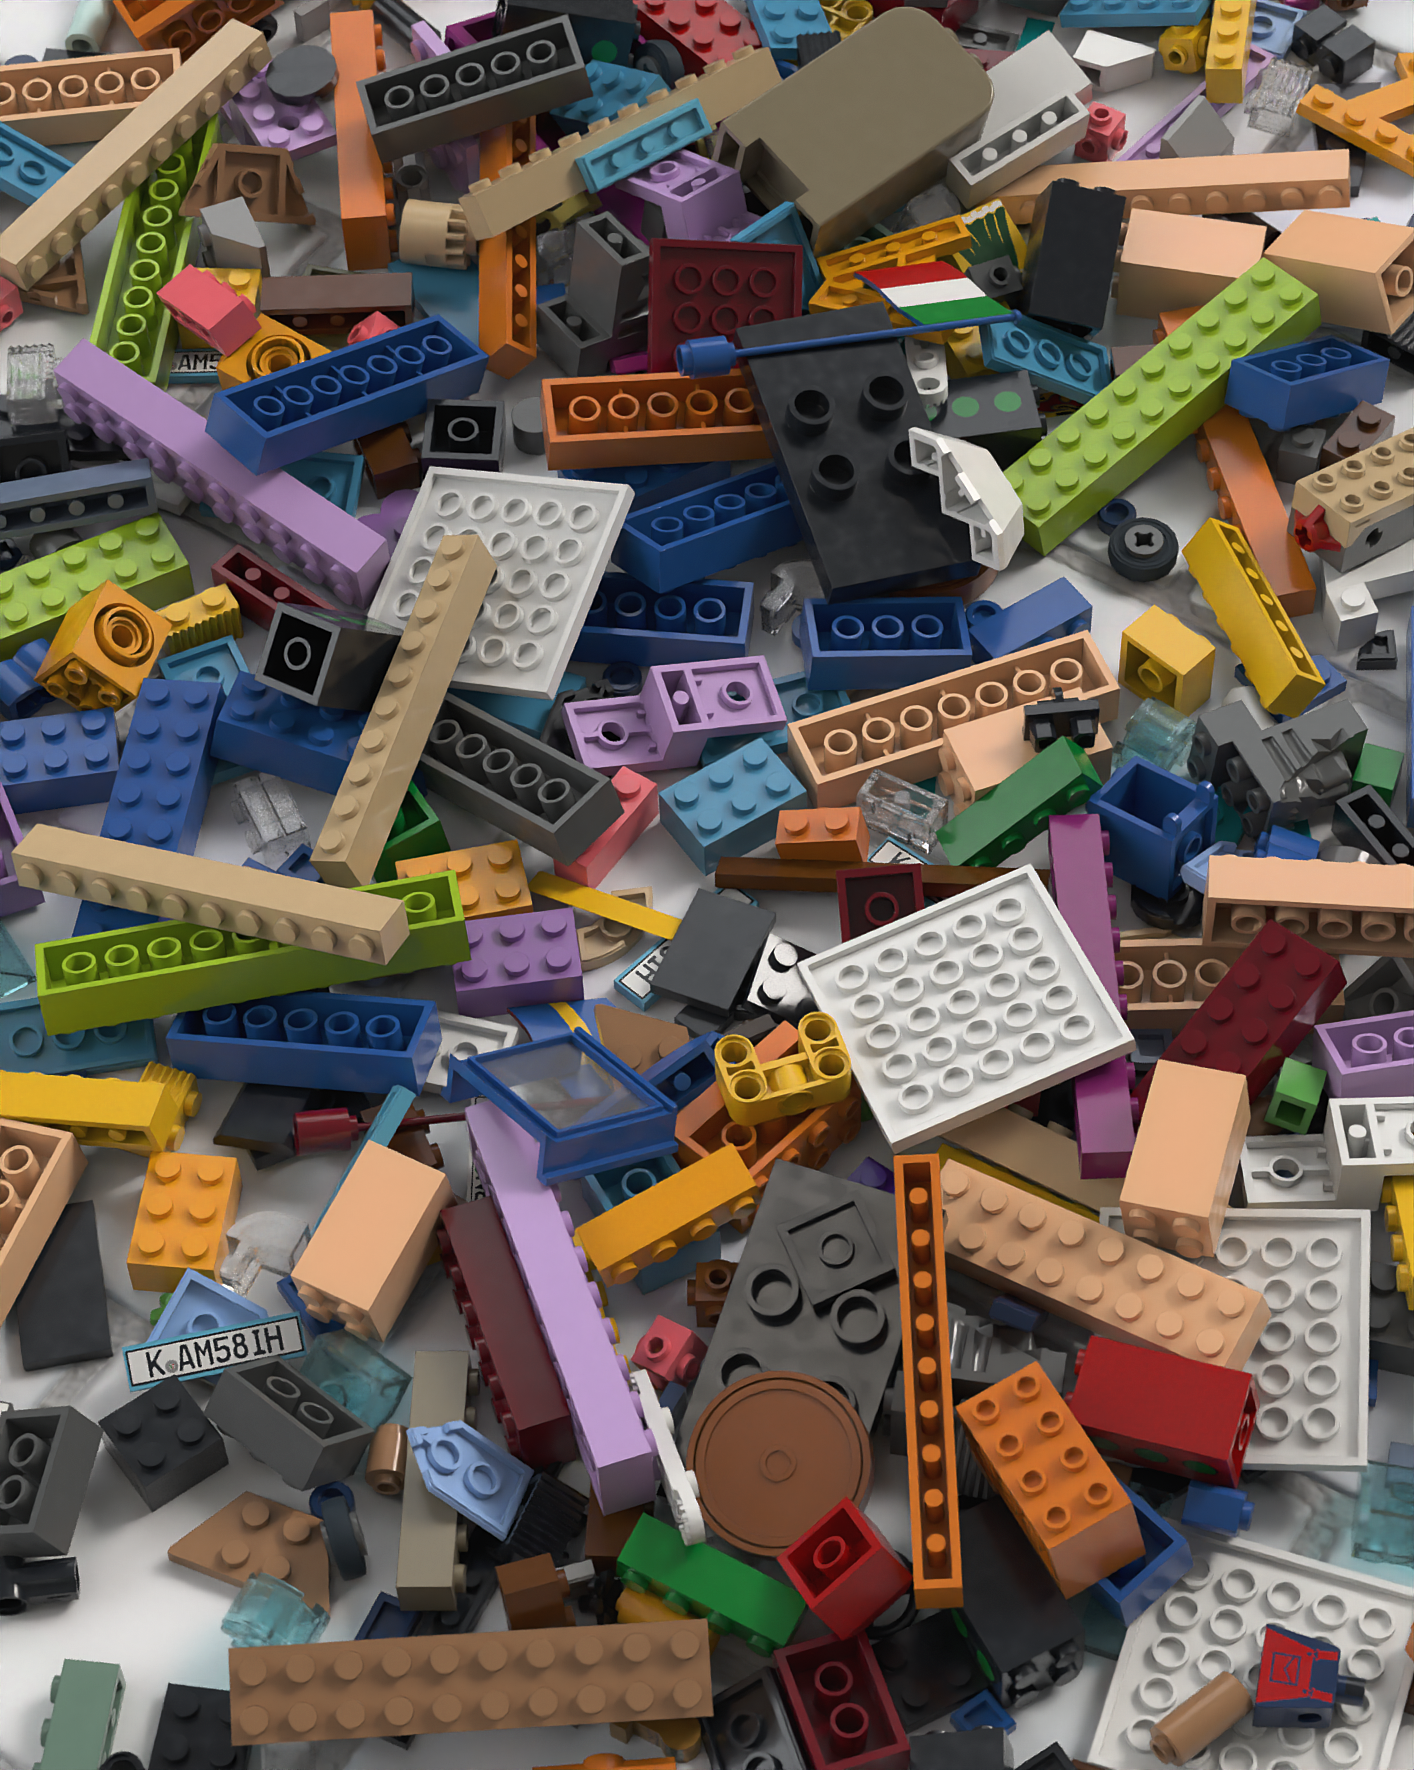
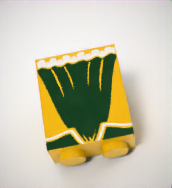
[936,198,1027,300]

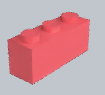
[156,264,262,357]
[553,766,659,889]

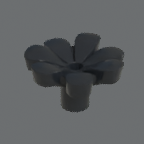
[578,1569,624,1625]

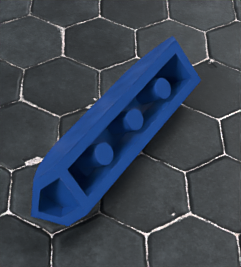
[572,1031,735,1180]

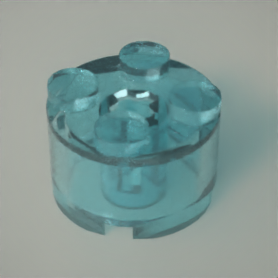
[1111,696,1197,771]
[220,1572,331,1648]

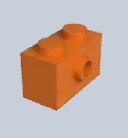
[775,807,870,862]

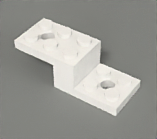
[1238,1096,1414,1211]

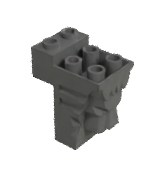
[536,211,649,378]
[1187,699,1368,842]
[882,1302,1067,1457]

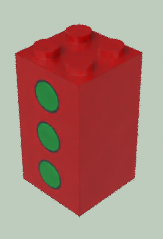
[1064,1335,1260,1490]

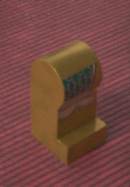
[609,1717,702,1763]

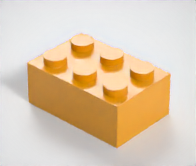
[395,839,533,921]
[126,1151,243,1293]

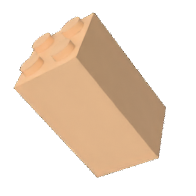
[1111,208,1267,320]
[1263,210,1414,335]
[938,687,1113,817]
[1119,1059,1251,1258]
[290,1139,458,1343]

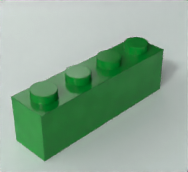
[935,736,1104,867]
[617,1512,809,1658]

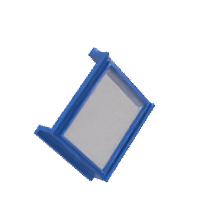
[441,1027,679,1186]

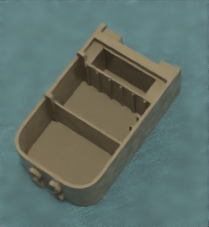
[712,7,995,263]

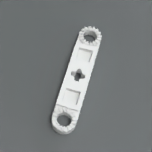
[905,336,948,407]
[627,1369,706,1546]

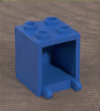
[1085,755,1219,901]

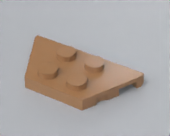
[179,143,316,225]
[18,241,89,314]
[593,1004,695,1115]
[167,1491,331,1622]

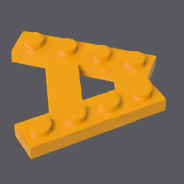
[1295,53,1414,177]
[808,214,972,345]

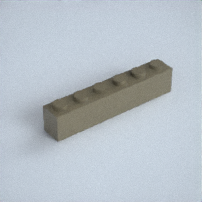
[396,1351,480,1611]

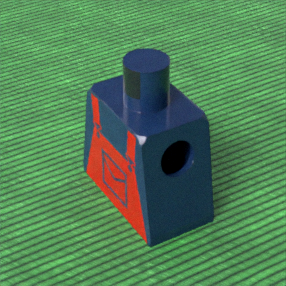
[1252,1624,1366,1729]

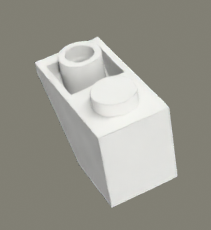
[1073,30,1155,93]

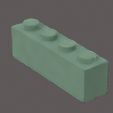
[32,1659,126,1770]

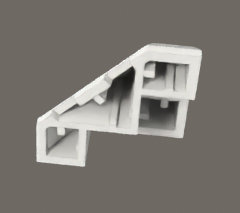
[909,427,1024,571]

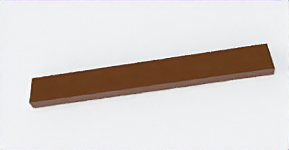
[715,856,1051,898]

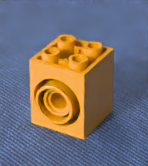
[216,313,332,391]
[34,579,172,713]

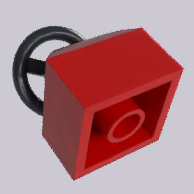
[776,1496,920,1640]

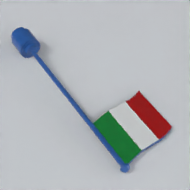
[676,261,1022,379]

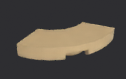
[576,886,653,972]

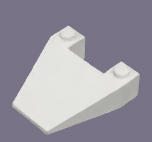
[1319,538,1414,651]

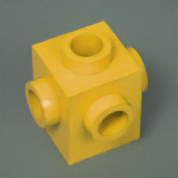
[1158,19,1211,74]

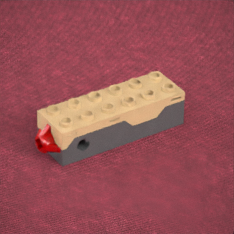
[1287,427,1414,573]

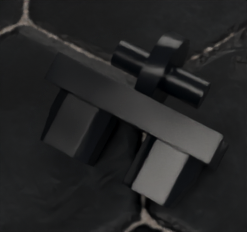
[1022,687,1100,753]

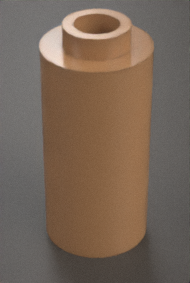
[1149,1671,1254,1767]

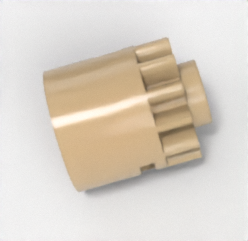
[399,199,479,270]

